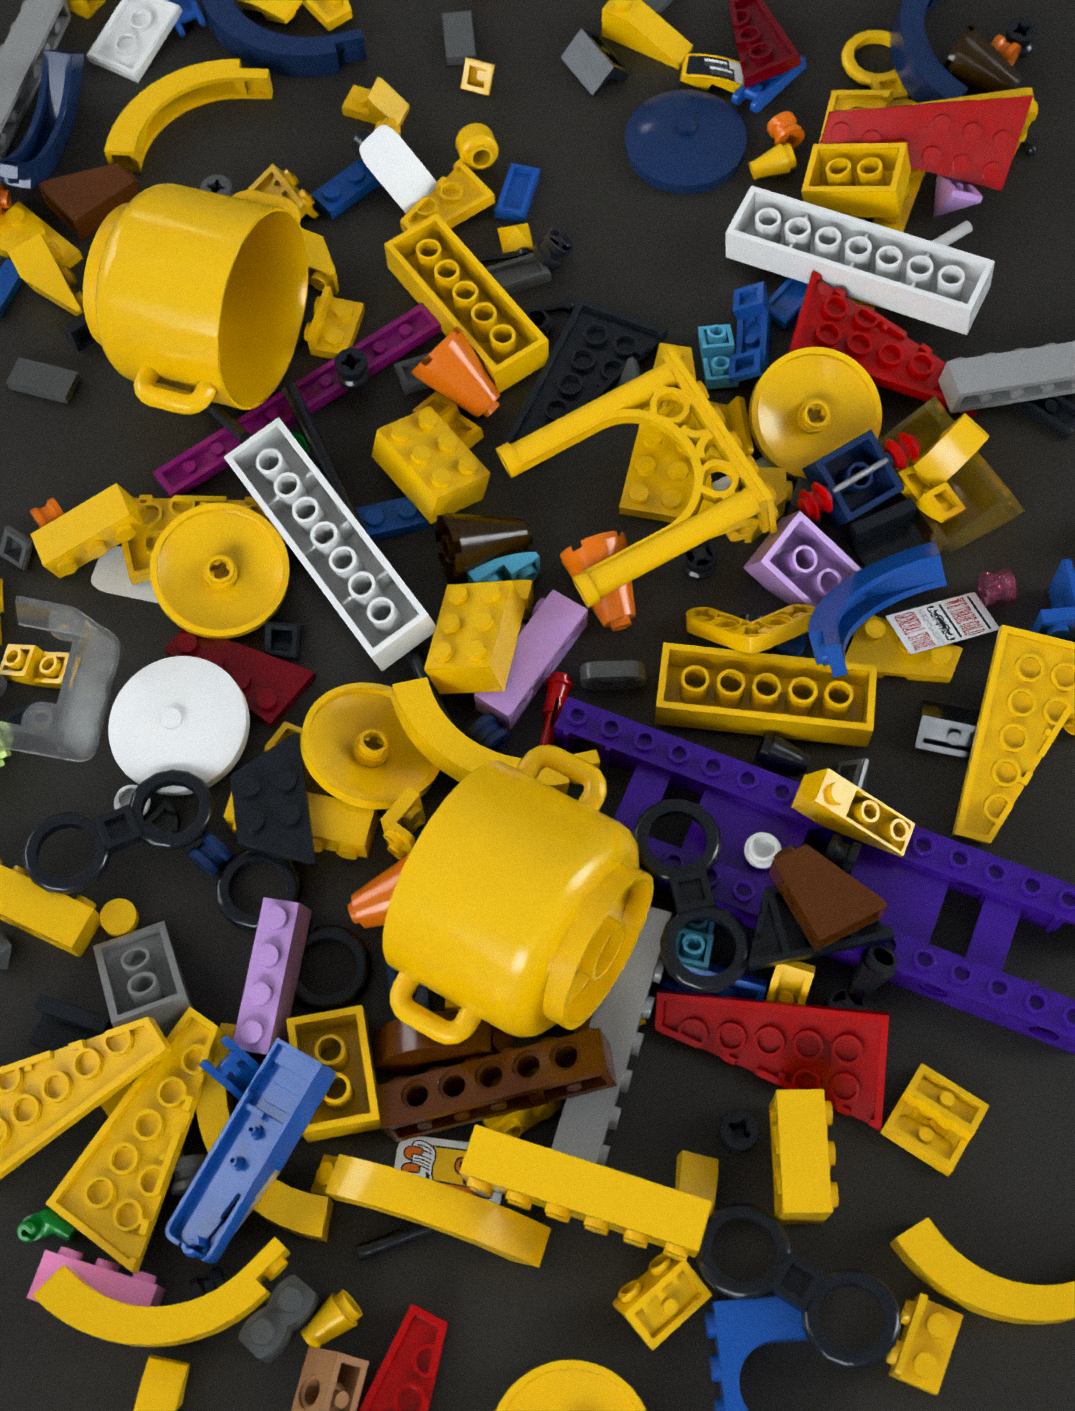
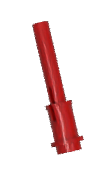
[539,672,573,746]

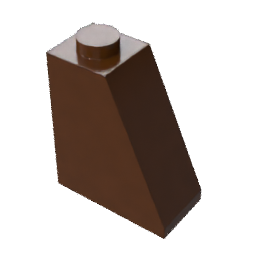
[38,163,140,241]
[769,844,888,952]

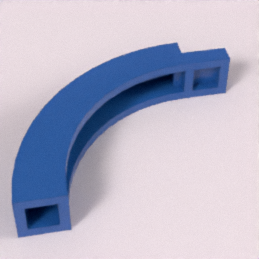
[808,541,947,678]

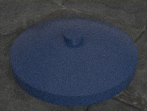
[625,89,747,194]

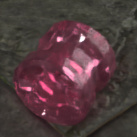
[978,568,1017,606]

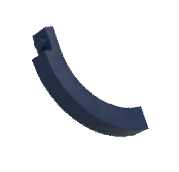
[200,0,367,77]
[890,0,969,103]
[0,49,84,189]

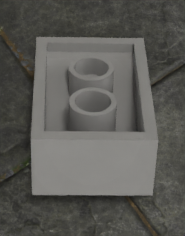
[93,921,193,1038]

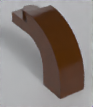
[374,1011,513,1075]

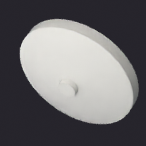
[108,656,250,796]

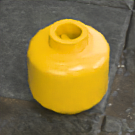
[456,123,498,170]

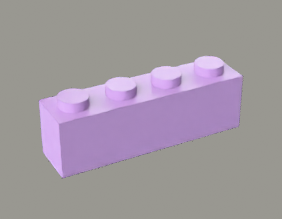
[473,589,588,730]
[233,897,312,1057]

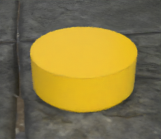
[99,898,139,937]

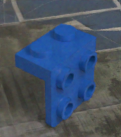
[1030,558,1075,642]

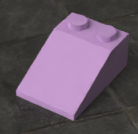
[743,511,862,608]

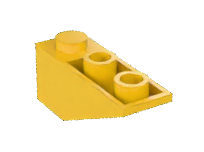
[7,233,84,316]
[791,768,915,857]

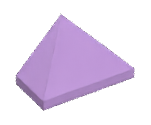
[933,175,983,217]

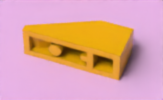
[601,0,693,69]

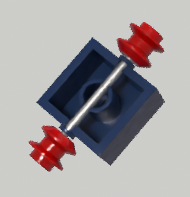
[797,429,921,527]

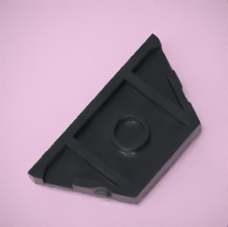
[230,733,317,868]
[747,885,895,971]

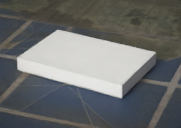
[86,0,183,83]

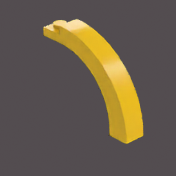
[104,59,273,172]
[391,677,600,794]
[196,1023,334,1243]
[310,1154,551,1268]
[889,1217,1075,1325]
[32,1237,291,1347]

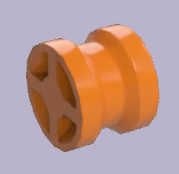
[991,34,1021,66]
[767,111,805,149]
[29,497,64,528]

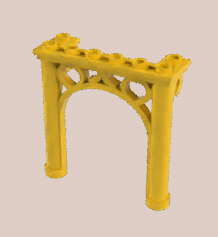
[496,347,779,608]

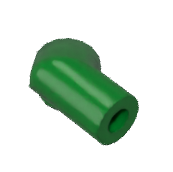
[17,1208,79,1243]

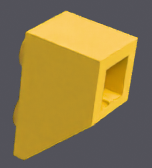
[302,228,339,295]

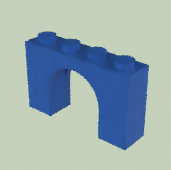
[705,1296,808,1411]

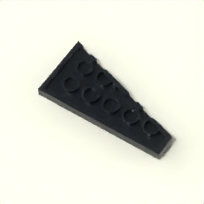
[503,298,668,444]

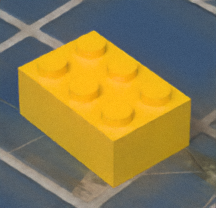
[801,143,911,218]
[371,406,491,524]
[424,580,525,694]
[286,1005,381,1143]
[769,1089,839,1225]

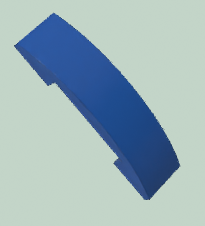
[728,281,771,384]

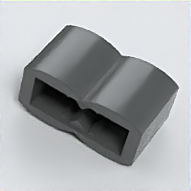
[238,1274,322,1363]

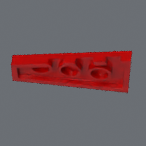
[358,1304,448,1411]

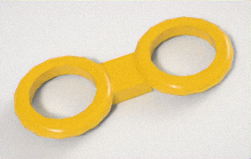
[841,30,916,107]

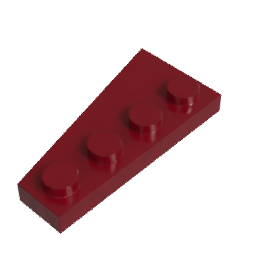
[728,0,802,89]
[164,629,316,729]

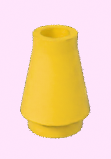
[748,143,797,180]
[301,1289,363,1348]

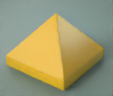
[460,58,495,96]
[497,223,534,254]

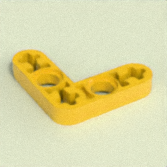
[686,604,815,653]

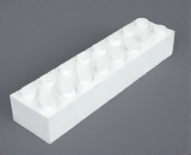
[725,185,995,335]
[224,417,436,671]

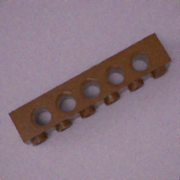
[377,1027,617,1143]

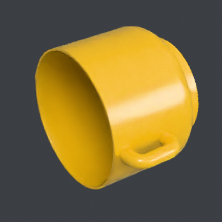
[83,183,309,415]
[382,745,654,1045]

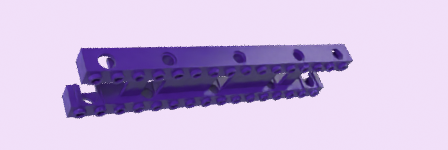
[554,696,1075,1054]

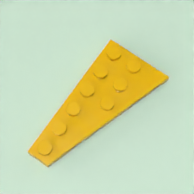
[45,1006,223,1274]

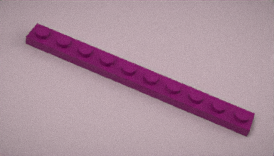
[152,303,442,498]

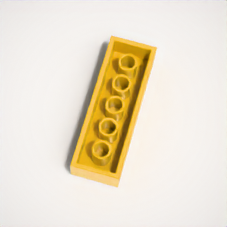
[384,213,549,393]
[654,642,877,747]
[459,1124,712,1262]

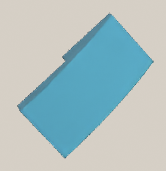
[698,324,739,390]
[467,552,540,583]
[675,920,715,971]

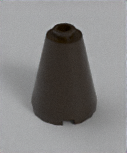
[944,24,1024,95]
[435,513,533,581]

